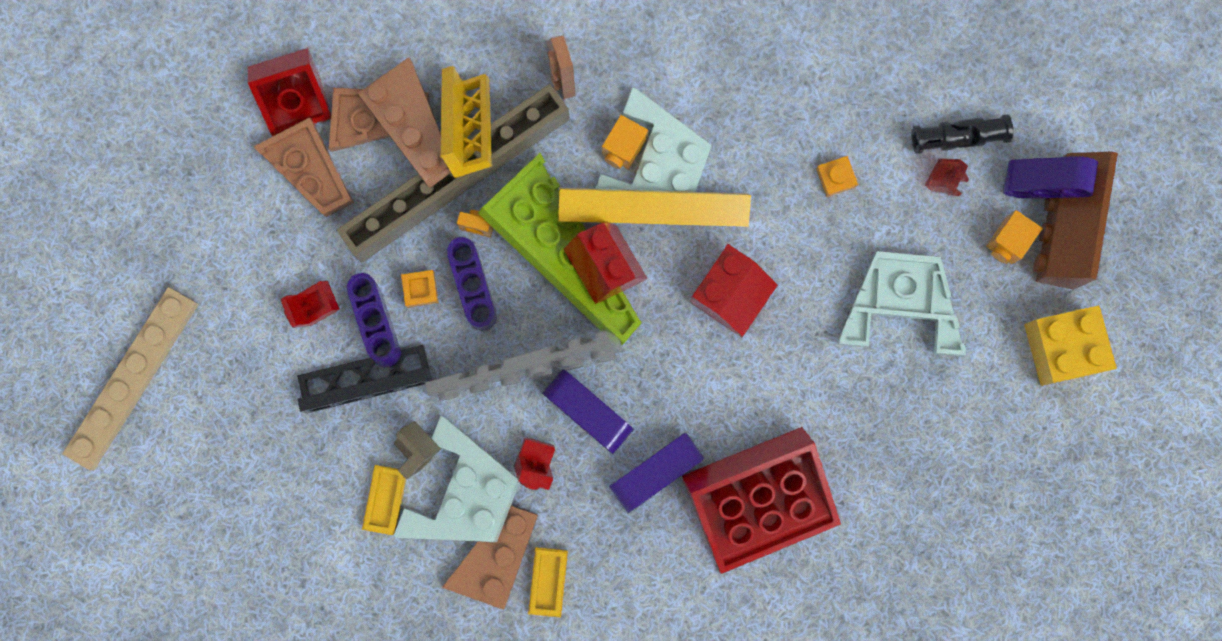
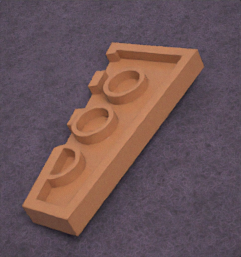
[358,57,451,188]

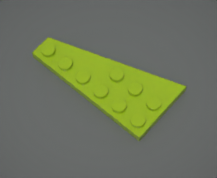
[478,153,641,346]

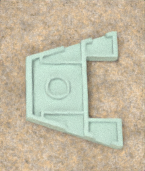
[596,87,712,192]
[837,251,966,357]
[394,416,520,542]

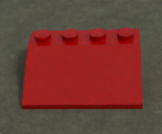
[682,427,841,574]

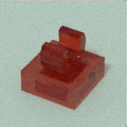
[925,158,969,196]

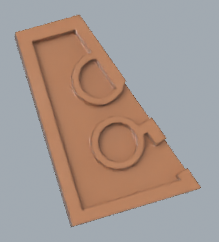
[546,35,576,99]
[329,88,430,152]
[254,118,354,217]
[442,505,538,610]

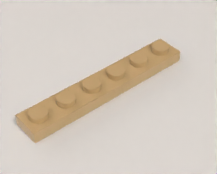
[62,287,199,471]

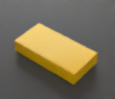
[362,465,406,535]
[528,547,568,618]

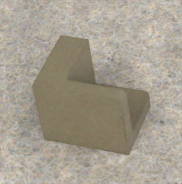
[394,421,441,480]

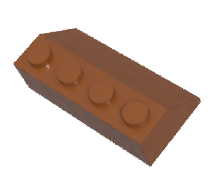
[1033,151,1118,290]

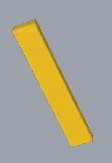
[558,188,751,227]

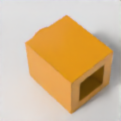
[602,115,648,170]
[986,210,1043,264]

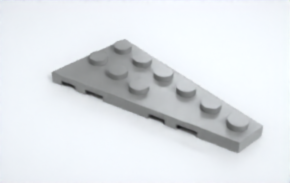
[425,330,623,401]

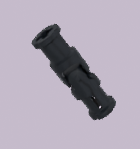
[911,114,1014,154]

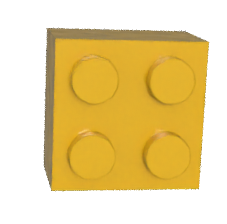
[1024,305,1117,386]

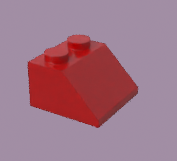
[247,48,331,137]
[564,222,647,305]
[689,244,778,337]

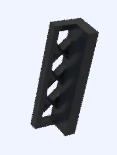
[297,345,432,413]

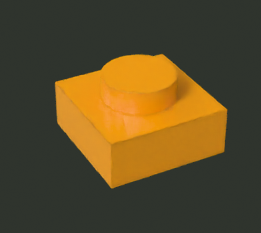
[816,156,858,197]
[457,210,493,238]
[401,270,439,308]

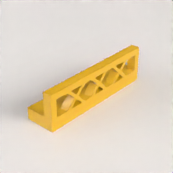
[441,65,492,178]

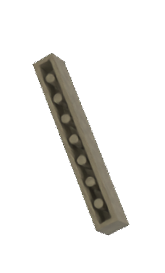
[336,84,570,263]

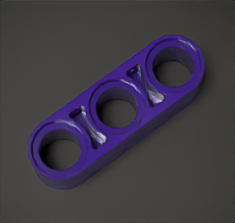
[1003,156,1098,199]
[447,237,497,331]
[347,273,401,368]
[542,369,634,454]
[609,432,705,514]

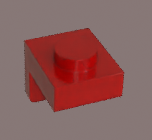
[280,281,340,328]
[514,437,555,490]

